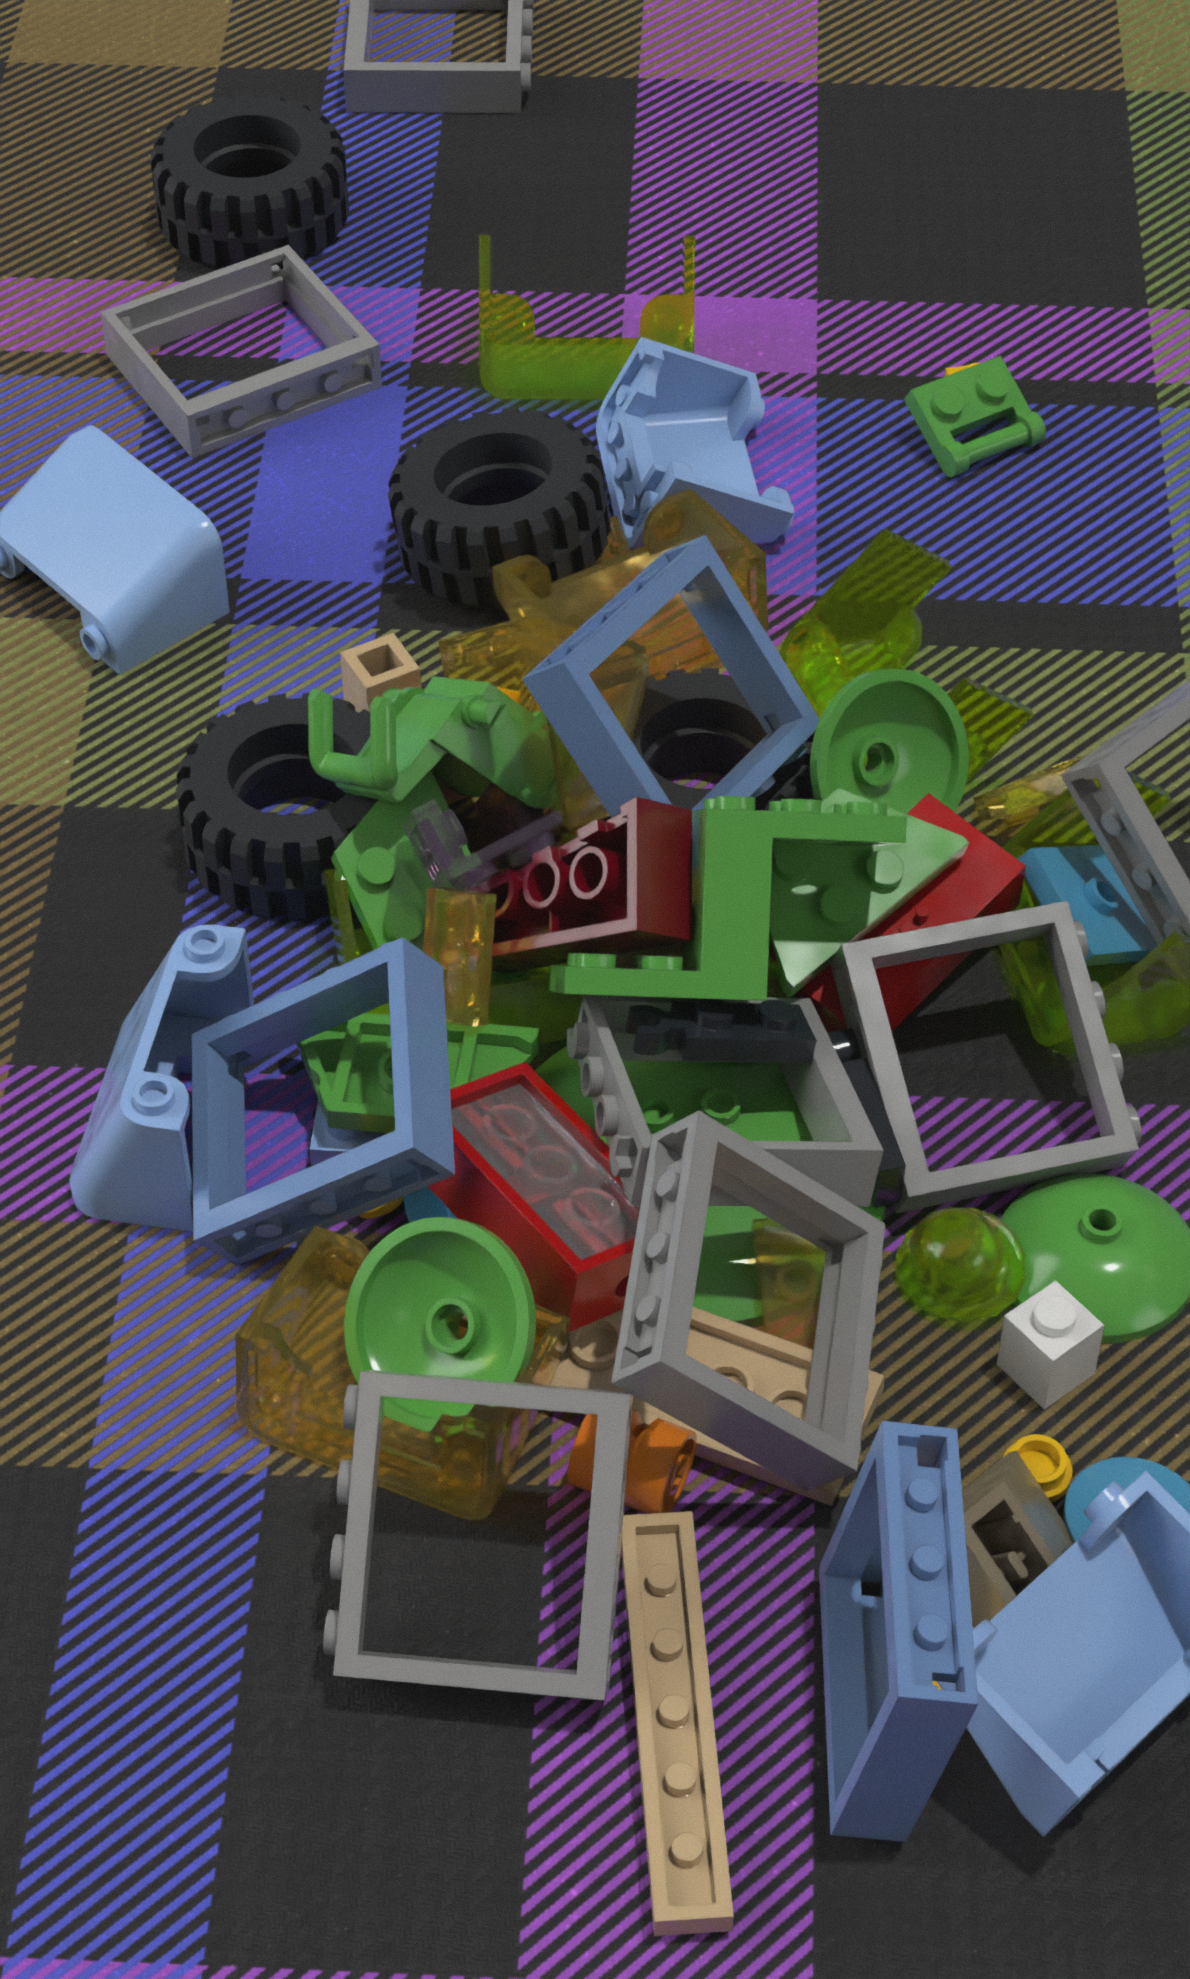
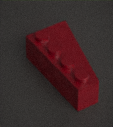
[450,797,693,974]

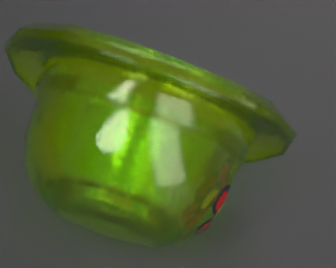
[895,1207,1026,1322]

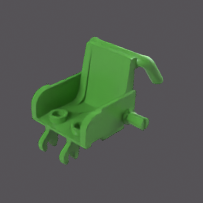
[308,676,579,808]

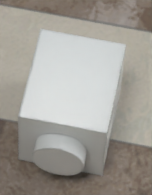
[997,1280,1104,1410]

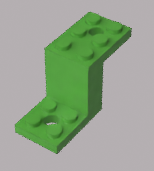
[550,796,907,1001]

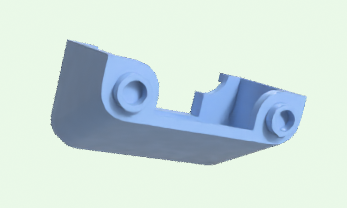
[596,337,794,555]
[0,425,230,675]
[70,925,254,1232]
[937,1471,1190,1837]

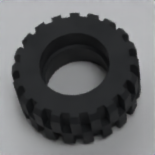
[151,94,349,270]
[388,408,611,609]
[588,668,815,822]
[176,693,379,921]

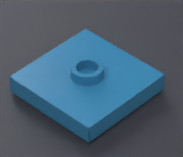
[1018,845,1160,966]

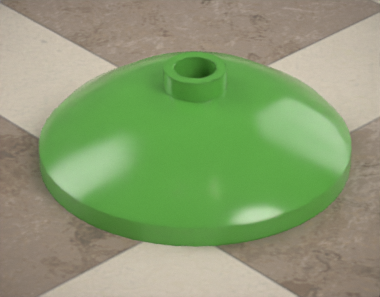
[810,668,969,814]
[994,1173,1190,1344]
[344,1217,536,1433]

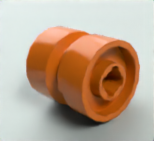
[567,1408,697,1514]

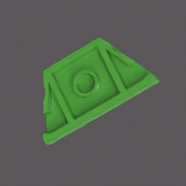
[331,770,526,980]
[769,788,969,998]
[297,1013,540,1133]

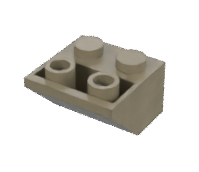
[962,1450,1073,1628]

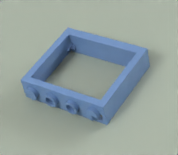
[522,535,820,818]
[192,937,455,1265]
[819,1421,978,1842]

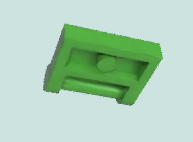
[904,356,1046,477]

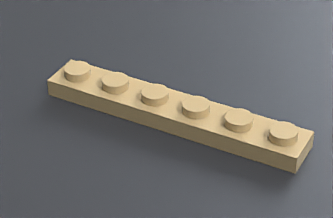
[621,1511,734,1936]

